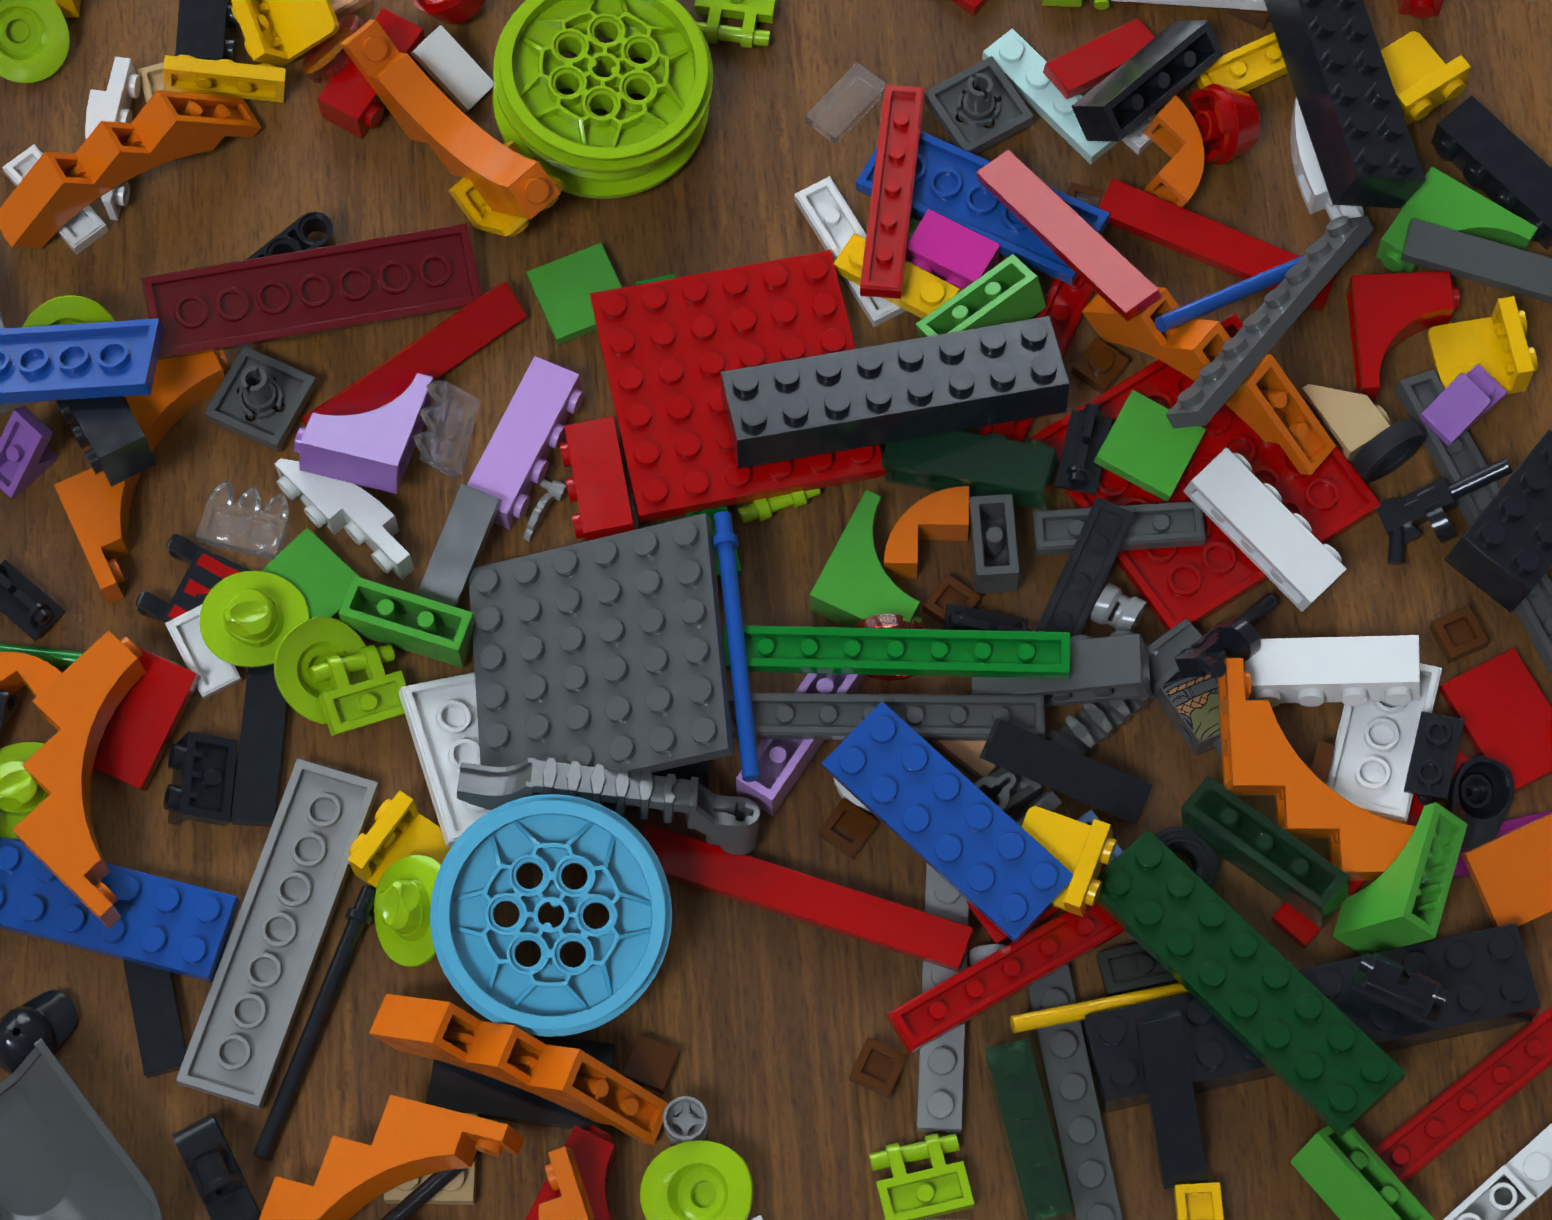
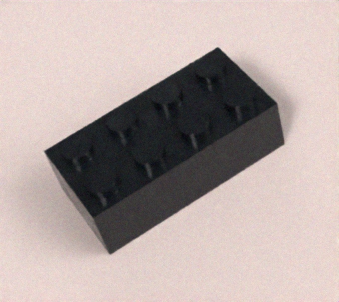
[1444,430,1552,613]

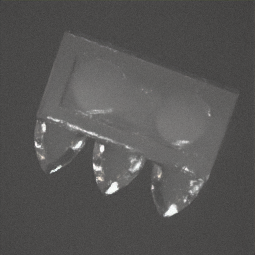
[413,381,480,477]
[196,481,290,559]

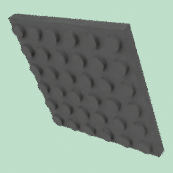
[469,513,734,796]

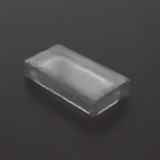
[805,62,887,145]

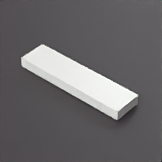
[794,176,906,327]

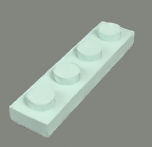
[982,29,1118,165]

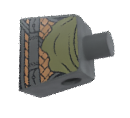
[1157,674,1248,761]

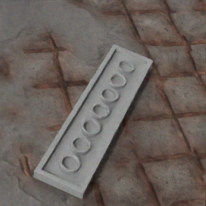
[176,759,380,1110]

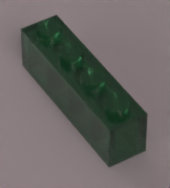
[880,430,1059,511]
[1181,776,1349,928]
[984,1038,1073,1220]

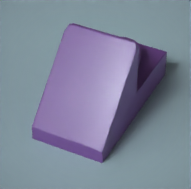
[1419,364,1508,447]
[0,407,58,498]

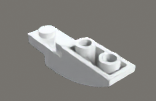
[85,56,141,220]
[1290,97,1364,221]
[274,458,414,580]
[1443,1123,1552,1220]

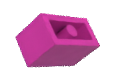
[906,209,1000,291]

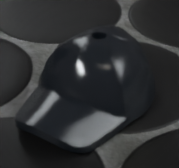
[1448,755,1515,849]
[0,990,78,1074]

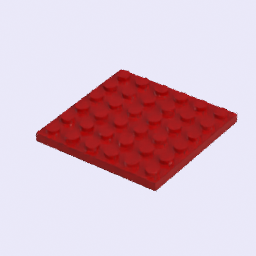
[590,250,885,522]
[1030,314,1381,632]

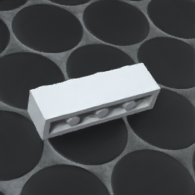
[1183,447,1346,612]
[1245,635,1421,707]

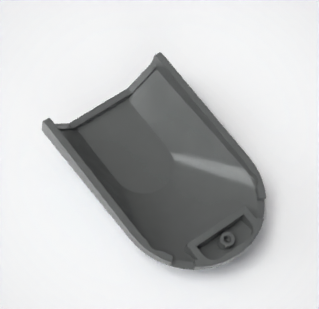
[0,1038,163,1220]

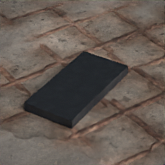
[426,1035,616,1130]

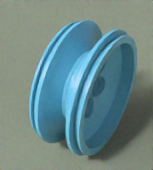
[430,794,672,1037]

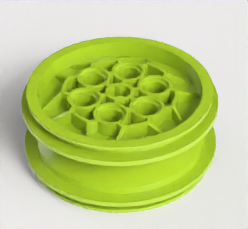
[493,0,713,199]

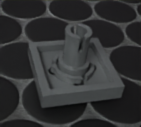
[924,56,1034,155]
[204,346,318,452]

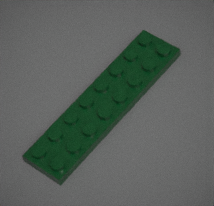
[1096,830,1406,1137]

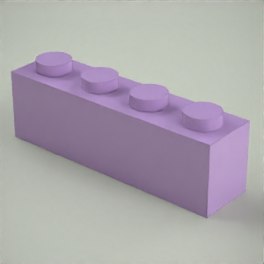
[467,356,585,530]
[736,673,866,816]

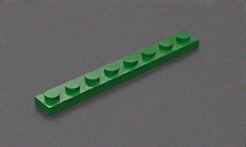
[723,625,1070,679]

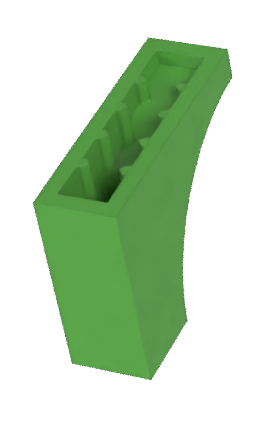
[1376,167,1538,273]
[809,490,923,629]
[1333,802,1468,956]

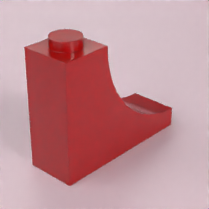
[1346,271,1460,404]
[525,1125,617,1220]

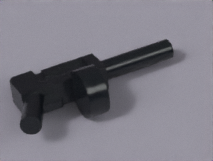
[1376,458,1513,565]
[1174,594,1278,678]

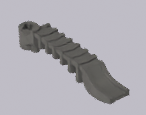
[974,619,1202,816]
[457,757,760,855]

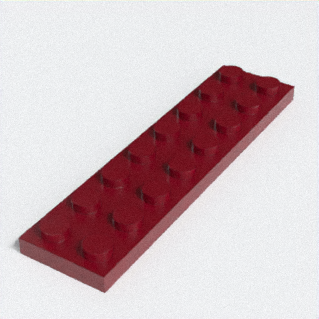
[141,223,482,361]

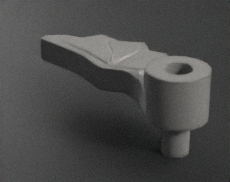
[523,479,568,542]

